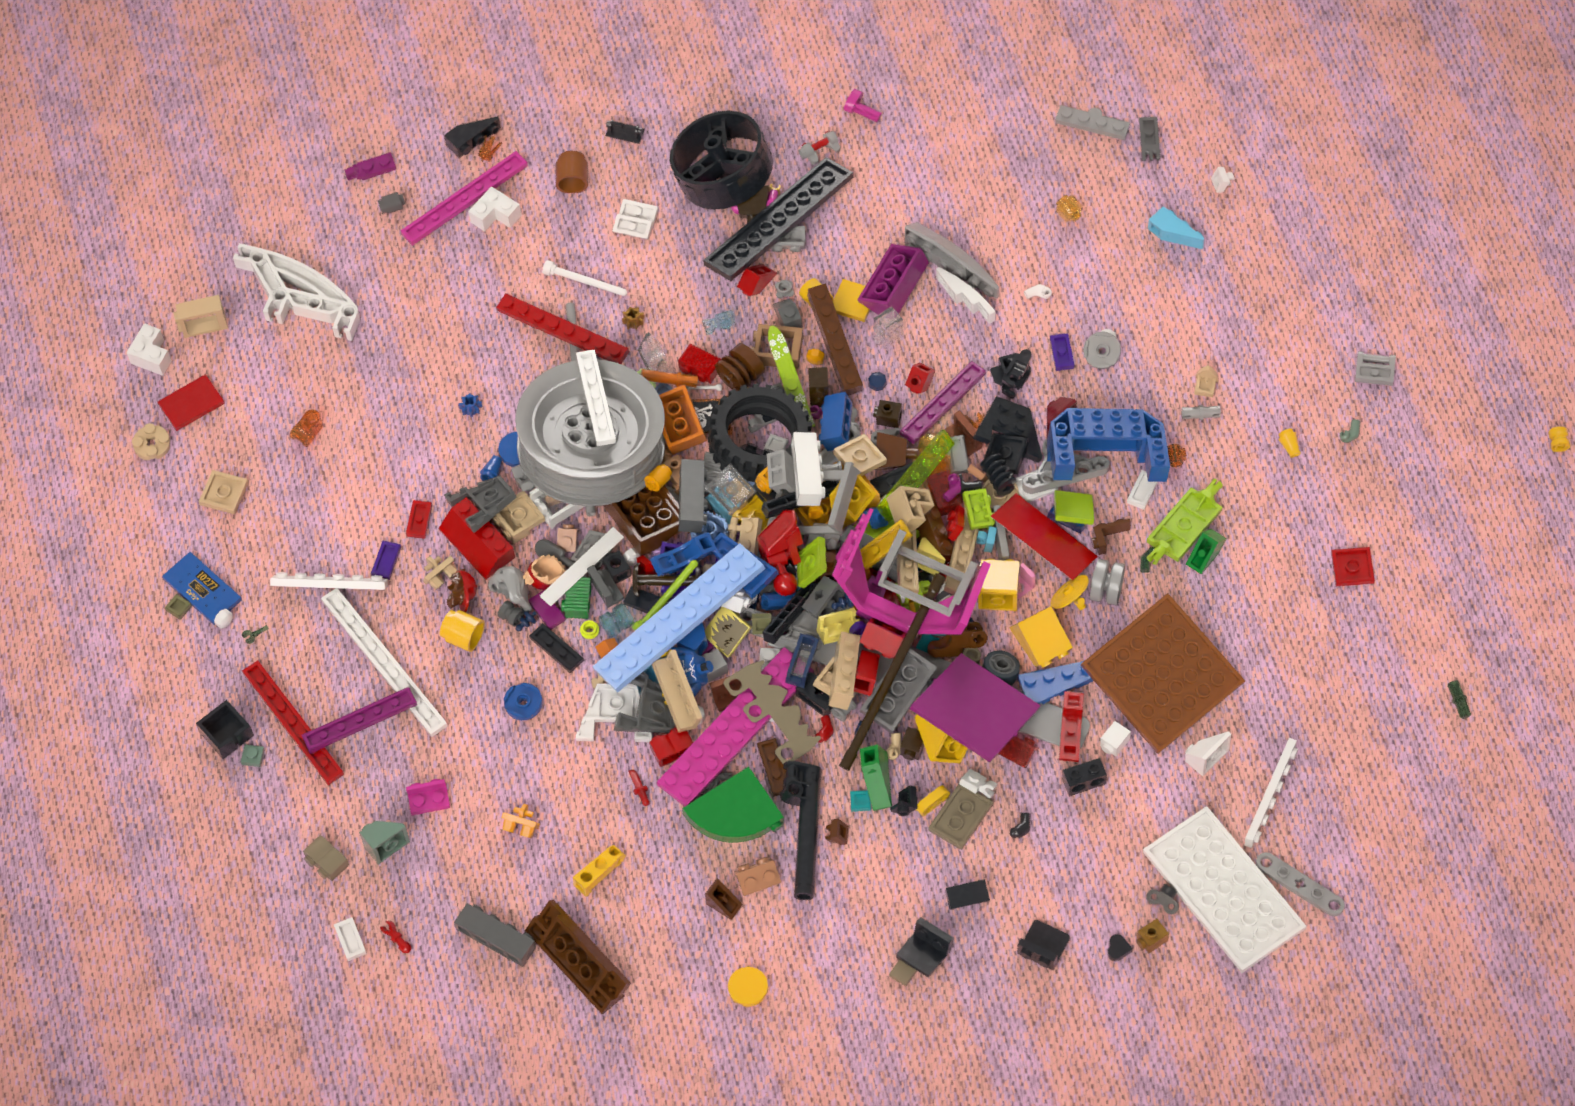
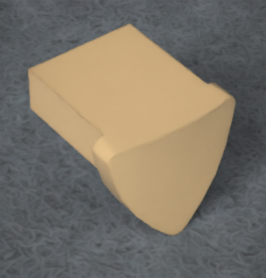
[1194,366,1219,398]

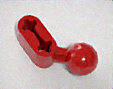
[758,545,798,596]

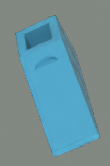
[1148,206,1205,249]

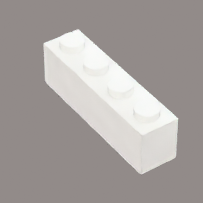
[791,432,825,506]

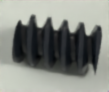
[980,453,1017,496]

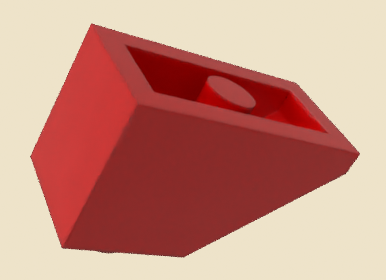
[737,264,777,296]

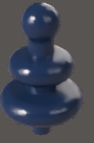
[831,593,854,610]
[515,611,537,632]

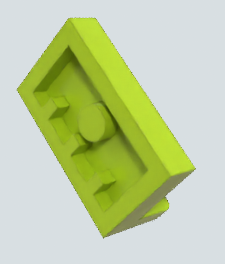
[962,488,995,530]

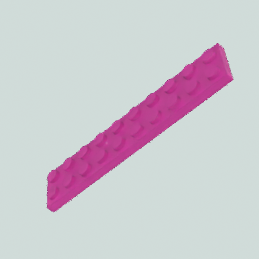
[657,647,814,807]

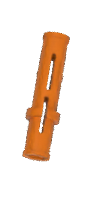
[641,369,698,388]

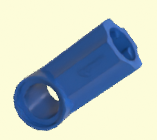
[761,591,796,611]

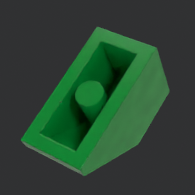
[1186,529,1227,574]

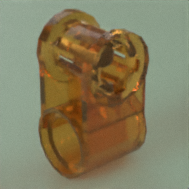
[290,409,323,447]

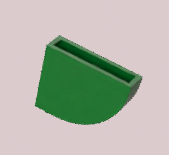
[682,767,784,843]

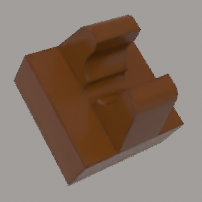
[825,818,849,845]

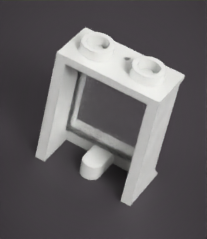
[529,488,585,529]

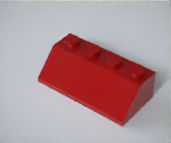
[438,497,515,580]

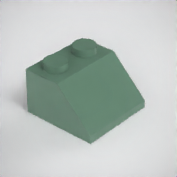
[359,821,410,865]

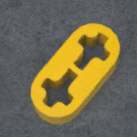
[916,785,950,816]

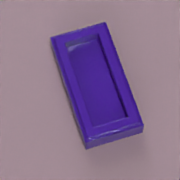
[371,540,401,580]

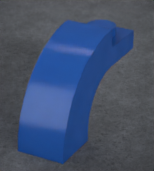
[650,532,717,577]

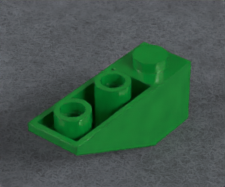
[860,744,892,811]

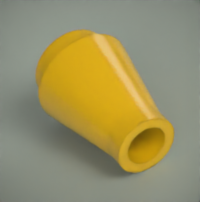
[1278,428,1301,458]

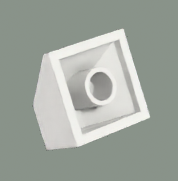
[1185,731,1231,776]

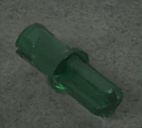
[1447,680,1471,719]

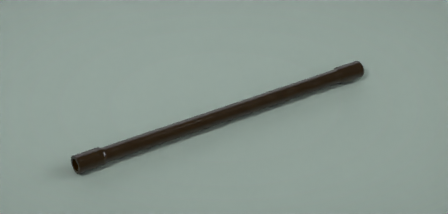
[839,573,946,771]

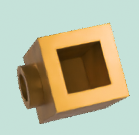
[1136,918,1169,954]

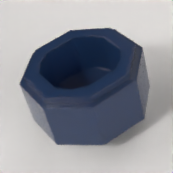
[868,372,887,391]

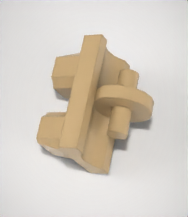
[423,556,457,590]

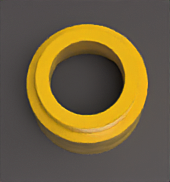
[440,610,485,652]

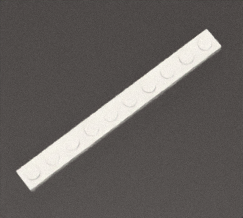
[321,588,448,737]

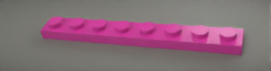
[400,151,528,246]

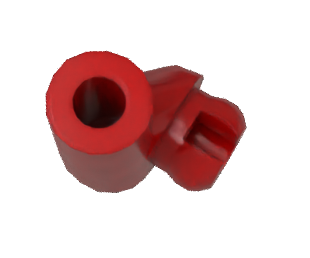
[815,715,834,743]

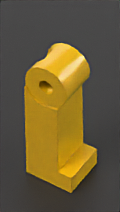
[573,845,626,897]

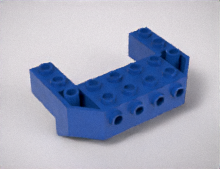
[1047,408,1170,482]

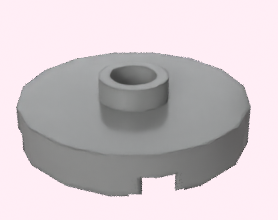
[1083,331,1121,369]

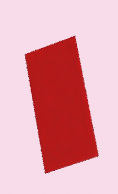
[990,493,1098,580]

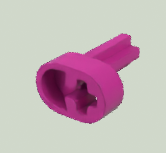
[844,89,882,122]

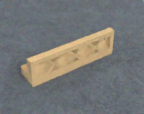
[652,650,702,732]

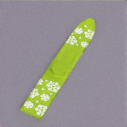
[768,325,815,427]

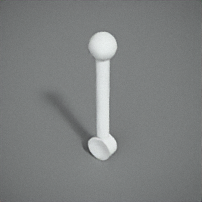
[686,384,723,391]

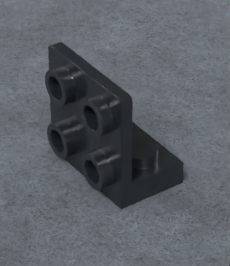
[896,917,954,977]

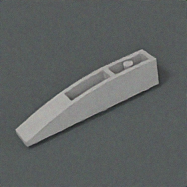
[905,222,999,299]

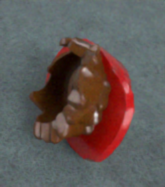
[447,568,477,612]

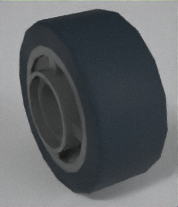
[982,650,1020,686]

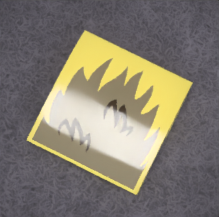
[705,607,752,658]

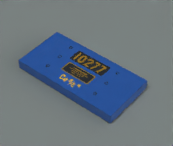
[162,552,242,625]

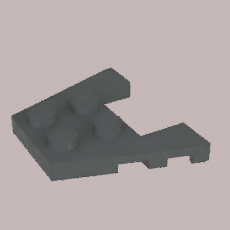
[444,476,517,533]
[614,672,675,733]

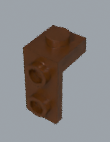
[1091,519,1131,555]

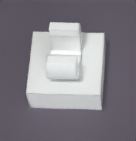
[1211,167,1235,193]

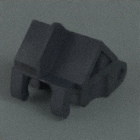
[990,349,1032,398]

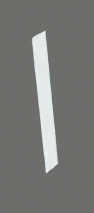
[540,527,624,606]

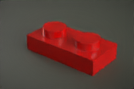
[406,500,432,539]
[947,505,965,542]

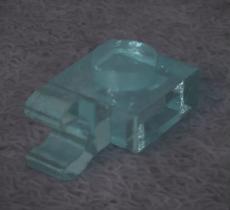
[702,310,735,335]

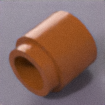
[555,151,588,194]

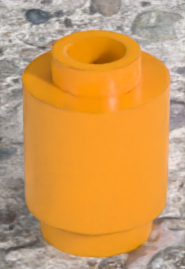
[644,464,672,491]

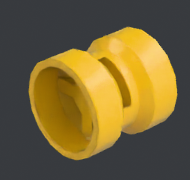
[1548,426,1570,452]

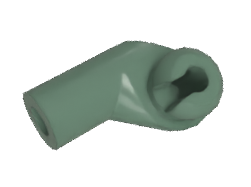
[1339,419,1361,443]

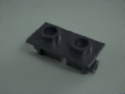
[605,120,645,144]

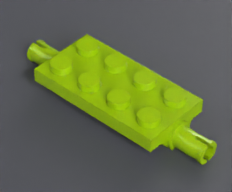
[1147,479,1223,565]

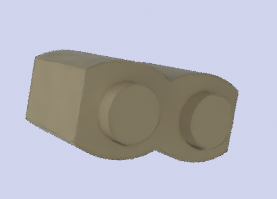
[303,835,349,881]

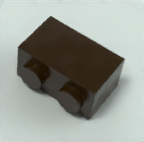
[808,367,829,407]

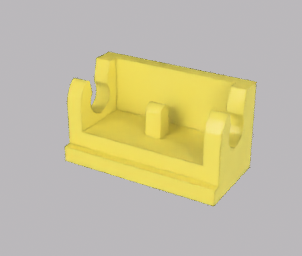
[816,608,860,645]

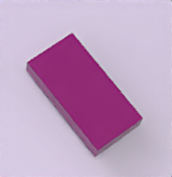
[529,590,566,630]

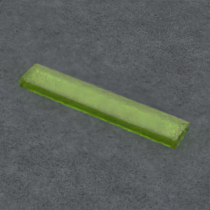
[876,430,955,522]

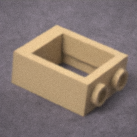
[173,295,228,338]

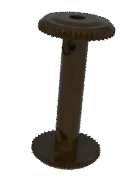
[632,563,703,597]

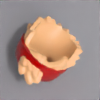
[523,555,567,590]

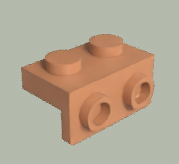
[734,857,781,896]

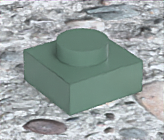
[241,744,265,767]

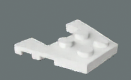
[576,684,652,742]

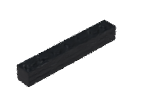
[761,481,839,519]
[762,582,818,644]

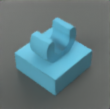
[976,526,997,553]

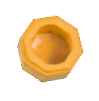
[806,348,825,365]

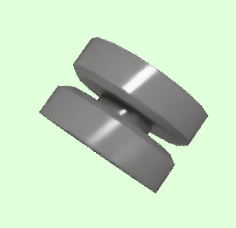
[1090,559,1125,606]

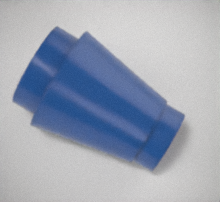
[480,455,502,481]

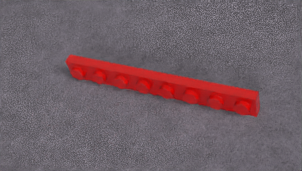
[496,293,630,364]
[242,660,344,785]

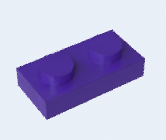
[1050,333,1074,371]

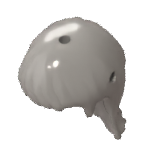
[488,566,532,612]

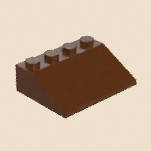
[603,485,679,556]

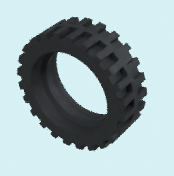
[708,384,812,485]

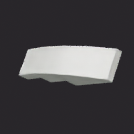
[936,267,996,324]

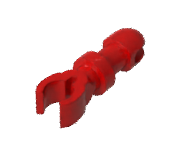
[380,920,411,953]

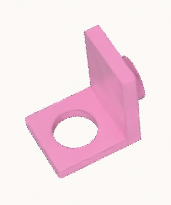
[1018,563,1036,599]

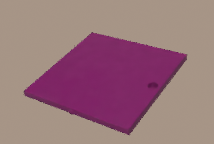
[910,653,1041,763]

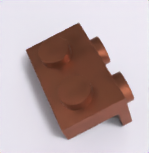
[945,410,982,456]
[709,676,742,712]

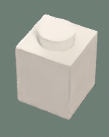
[1100,721,1131,756]

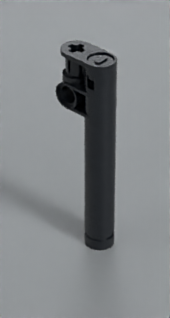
[780,761,822,900]

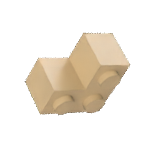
[887,486,934,533]

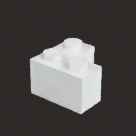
[468,186,522,232]
[127,323,171,376]

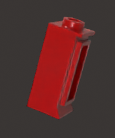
[854,650,880,696]

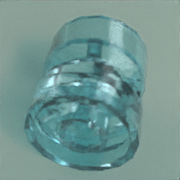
[598,603,635,638]

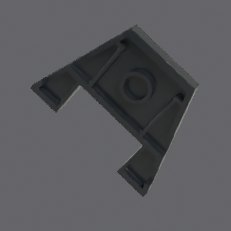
[973,396,1042,463]

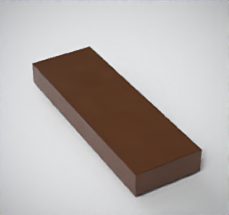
[757,738,792,797]

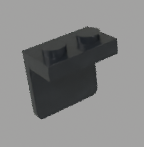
[1017,920,1070,971]

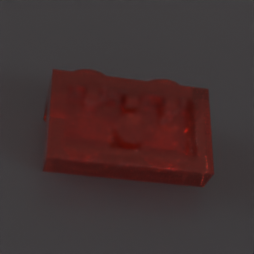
[998,733,1039,768]

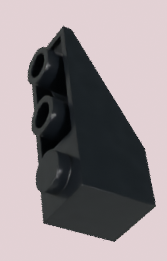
[444,116,501,158]

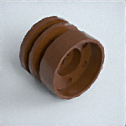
[715,343,765,392]

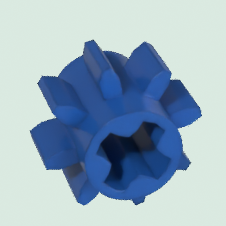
[458,393,483,418]

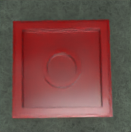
[1331,547,1375,587]

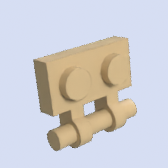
[727,517,762,556]

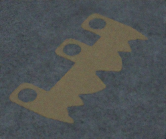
[724,660,821,764]

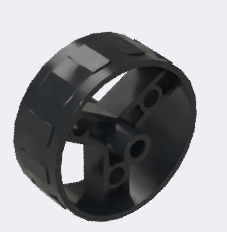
[669,110,773,210]

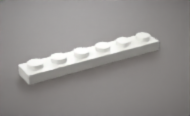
[576,350,616,446]
[270,572,388,590]
[1244,738,1298,848]

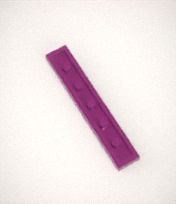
[900,361,986,445]
[302,687,417,754]

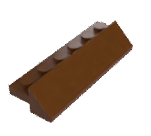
[525,899,631,1014]

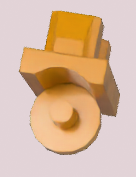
[501,804,540,838]

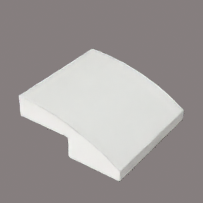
[612,199,659,240]

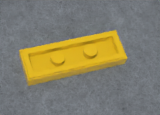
[860,520,913,570]

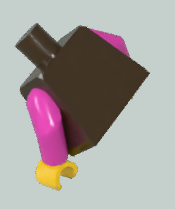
[730,184,781,223]

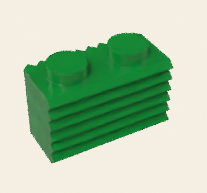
[561,577,592,619]

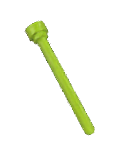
[631,560,698,630]

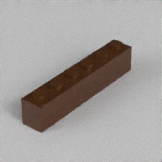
[807,283,863,396]

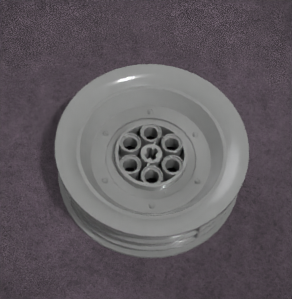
[515,360,665,506]

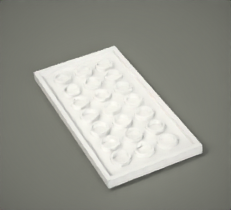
[1143,806,1307,973]

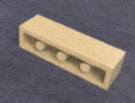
[828,631,860,710]

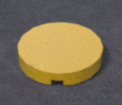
[728,967,768,1007]

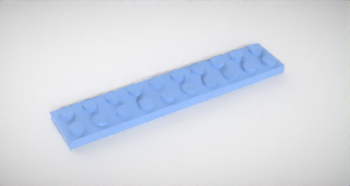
[592,543,765,693]

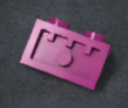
[406,779,450,816]

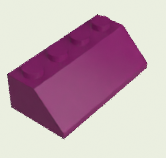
[857,244,929,319]

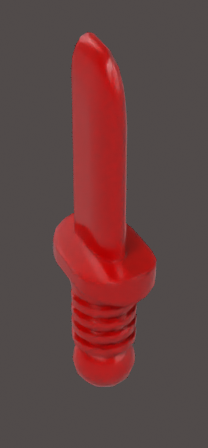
[628,770,650,806]

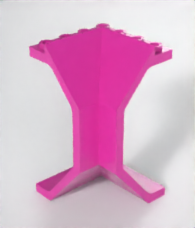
[832,508,991,635]

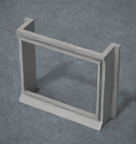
[767,462,862,535]
[878,529,978,617]

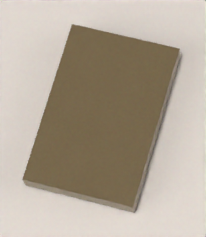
[928,784,993,850]

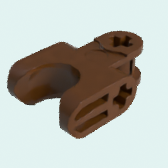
[927,621,988,658]

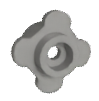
[775,280,794,298]

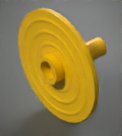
[1050,575,1089,611]

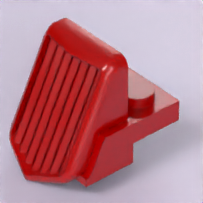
[757,510,804,565]

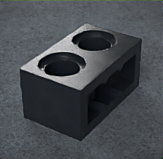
[1062,758,1107,796]

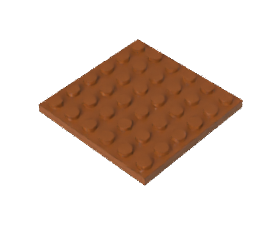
[1080,593,1245,754]

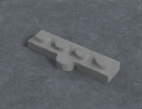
[1055,105,1130,140]

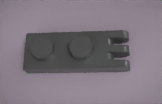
[1139,117,1160,161]

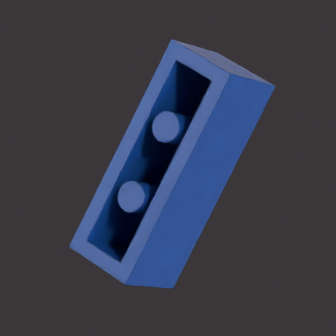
[819,392,852,451]

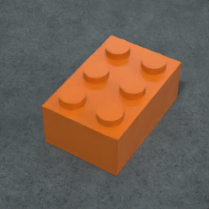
[659,384,707,455]

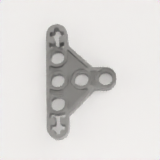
[1022,439,1110,494]

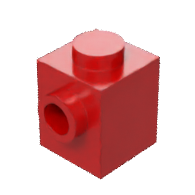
[905,362,936,394]

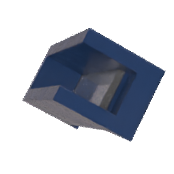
[785,633,819,688]

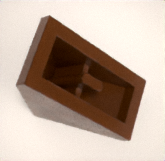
[705,878,743,920]

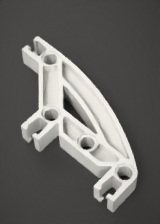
[233,243,360,341]

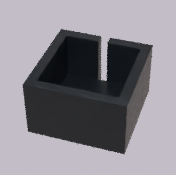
[196,700,254,759]

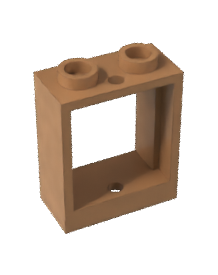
[751,324,803,369]

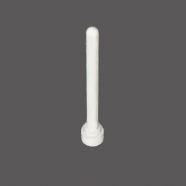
[542,260,627,296]

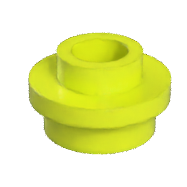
[580,620,599,639]

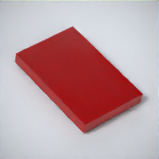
[157,374,225,431]

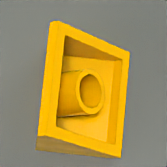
[829,474,877,522]

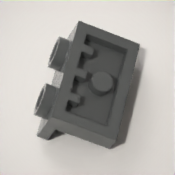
[587,565,624,608]

